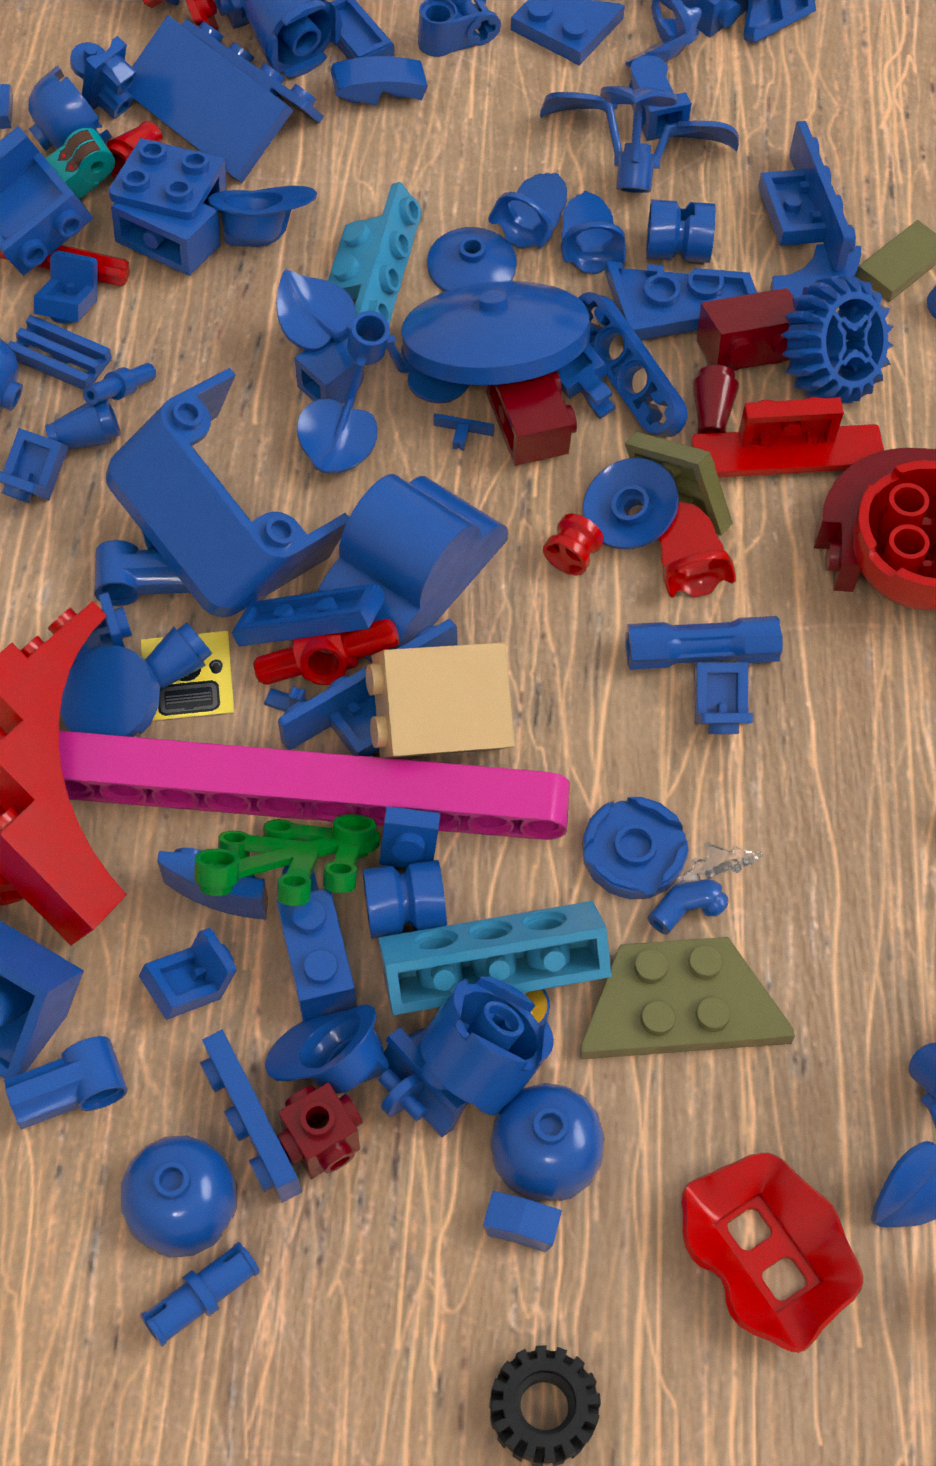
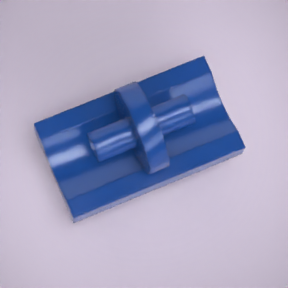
[70,36,137,119]
[378,1027,468,1137]

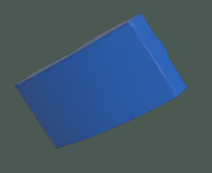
[330,56,428,105]
[157,848,268,920]

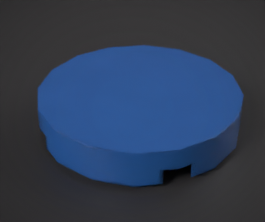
[60,645,160,737]
[582,797,689,900]

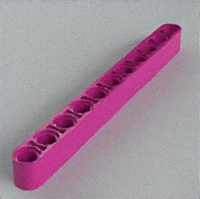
[59,731,570,840]

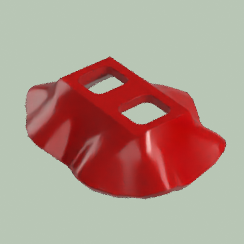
[681,1152,863,1353]

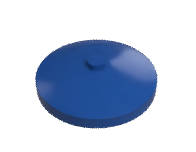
[402,281,590,385]

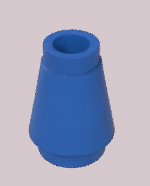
[45,399,121,450]
[145,622,213,689]

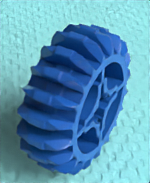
[781,275,894,404]

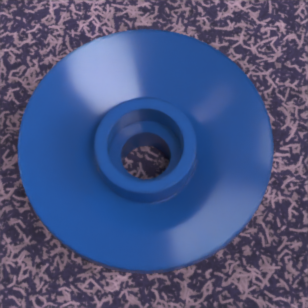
[427,227,517,292]
[583,458,679,550]

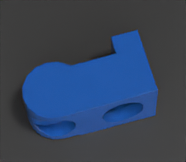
[629,55,692,141]

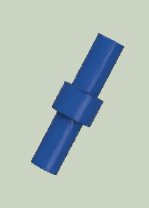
[83,363,156,405]

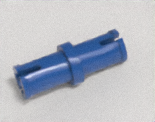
[140,1241,260,1347]

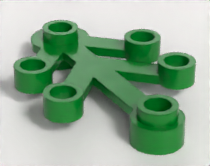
[194,814,380,906]

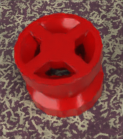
[543,513,604,576]

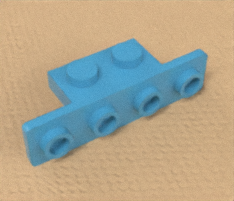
[328,182,422,324]

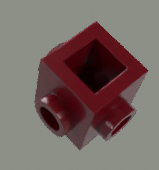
[276,1082,363,1179]

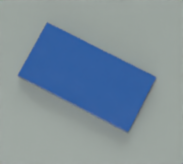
[127,15,293,183]

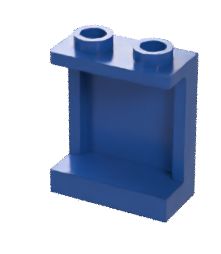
[0,126,94,276]

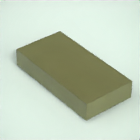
[856,220,936,302]

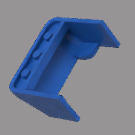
[106,368,349,617]

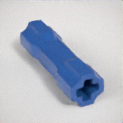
[625,616,783,670]

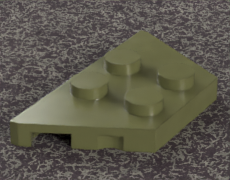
[580,937,795,1059]

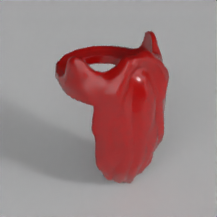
[659,501,736,598]

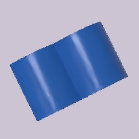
[317,474,508,663]

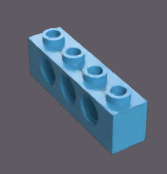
[378,901,612,1015]

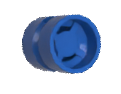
[646,199,716,263]
[363,860,447,939]

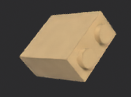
[366,642,515,758]

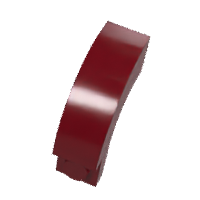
[814,448,936,592]

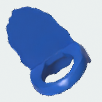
[625,0,702,67]
[488,173,567,249]
[561,191,626,274]

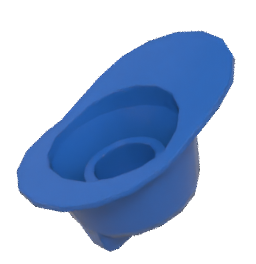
[208,185,317,247]
[265,1004,389,1094]

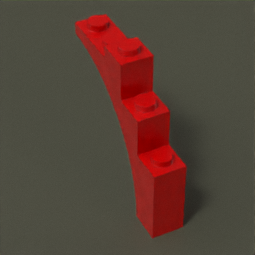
[0,601,127,946]

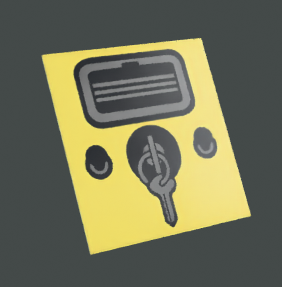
[141,631,234,721]

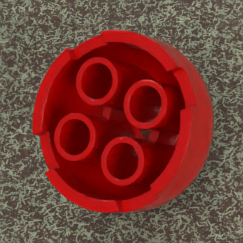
[852,460,936,611]

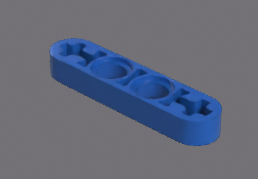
[578,292,688,437]

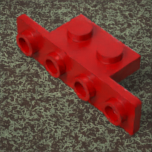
[691,397,884,478]

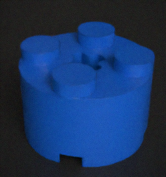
[420,976,554,1115]

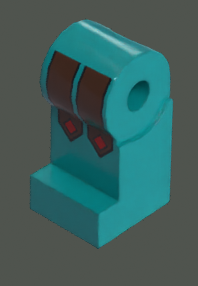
[45,128,115,200]

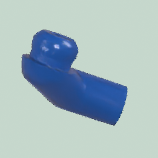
[647,879,729,935]

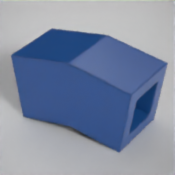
[483,1191,562,1252]

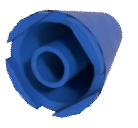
[240,0,343,77]

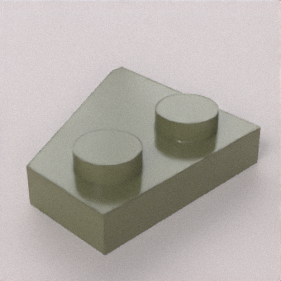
[624,432,733,536]

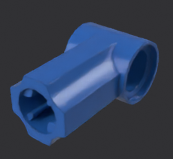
[94,540,190,606]
[4,1036,128,1130]

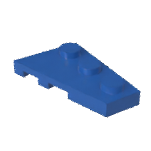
[605,261,757,340]

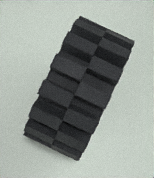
[489,1345,601,1466]

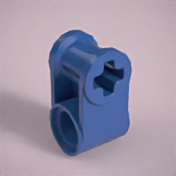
[418,0,501,57]

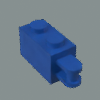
[276,865,357,1022]

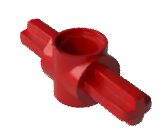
[253,619,399,685]

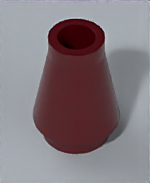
[692,365,739,434]

